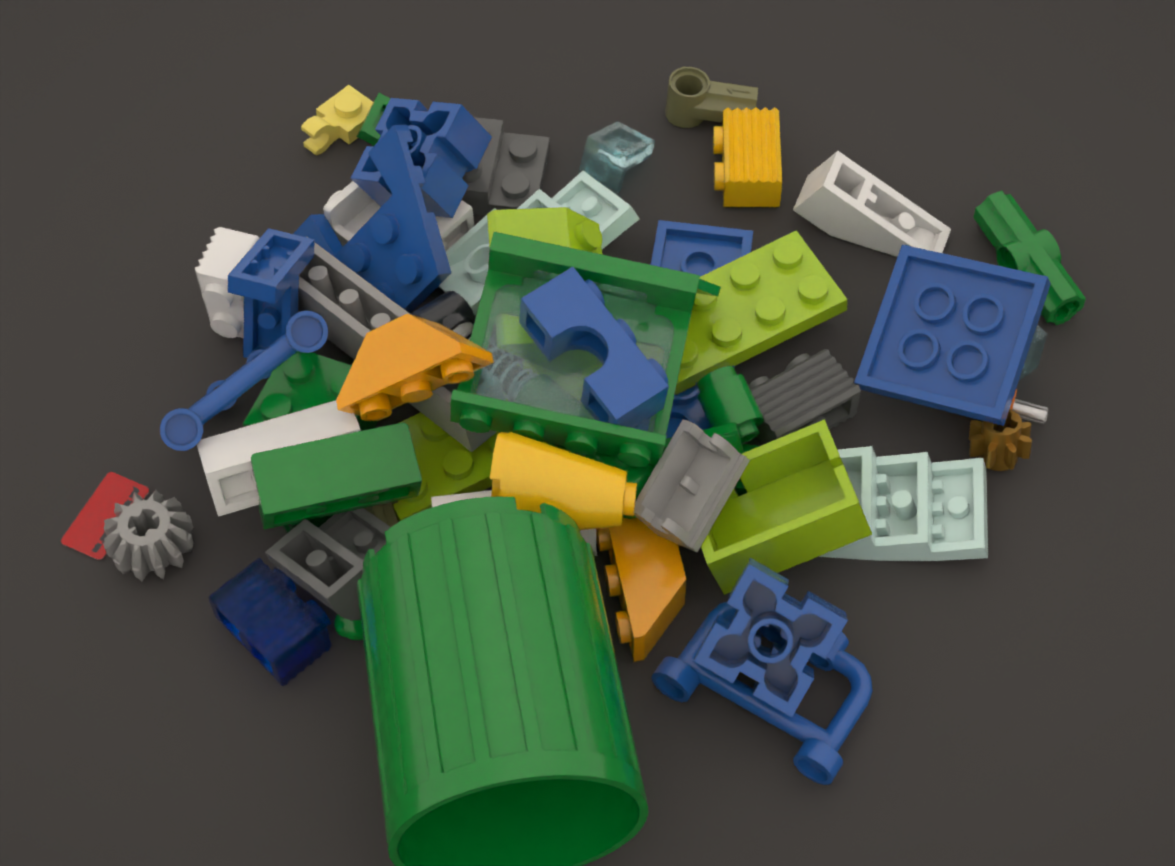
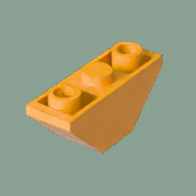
[336,313,494,421]
[596,517,686,662]

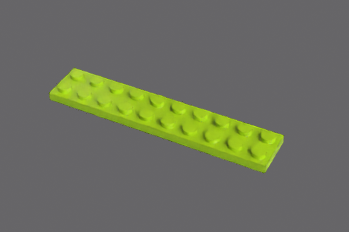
[393,230,848,522]

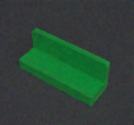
[251,422,422,530]

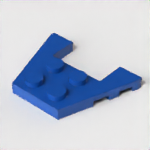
[293,125,452,314]

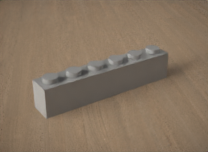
[298,236,504,452]

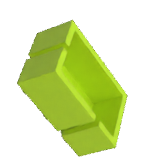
[701,419,872,595]

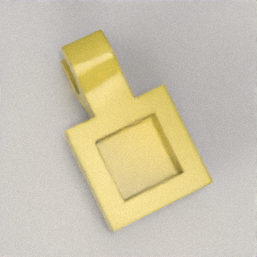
[301,85,373,156]

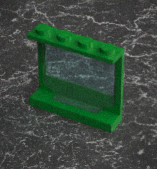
[450,232,700,467]

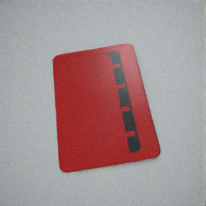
[61,472,149,560]

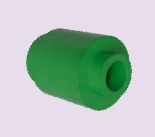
[697,366,764,444]

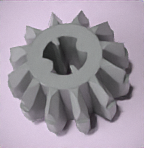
[103,490,194,582]

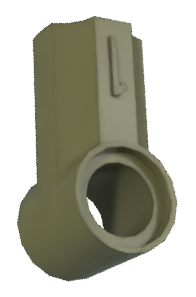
[665,67,758,128]

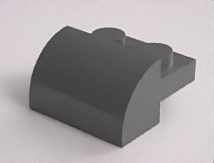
[265,508,390,620]

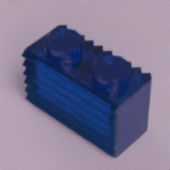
[208,558,332,686]

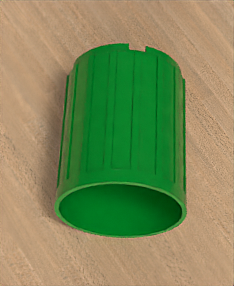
[357,497,648,866]

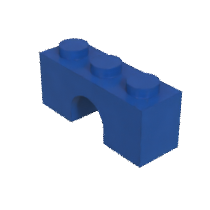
[519,267,669,428]

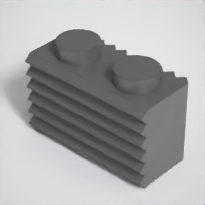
[748,349,861,445]

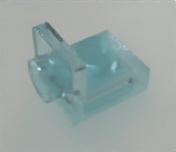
[578,121,655,194]

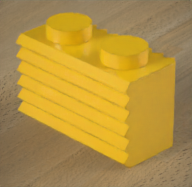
[713,107,782,207]

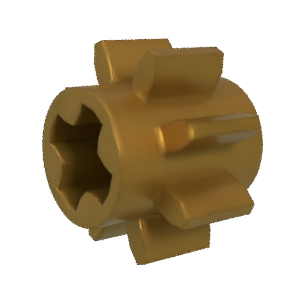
[969,409,1032,471]

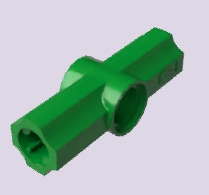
[973,191,1086,325]

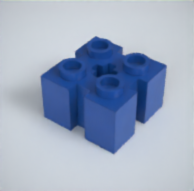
[351,98,492,218]
[694,558,848,717]

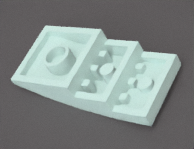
[438,170,640,316]
[819,446,988,561]

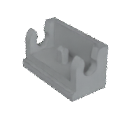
[634,419,750,552]

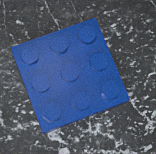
[854,244,1051,426]

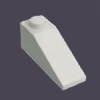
[793,151,951,257]

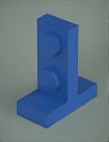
[228,228,315,359]

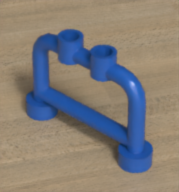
[160,311,328,451]
[651,601,873,785]

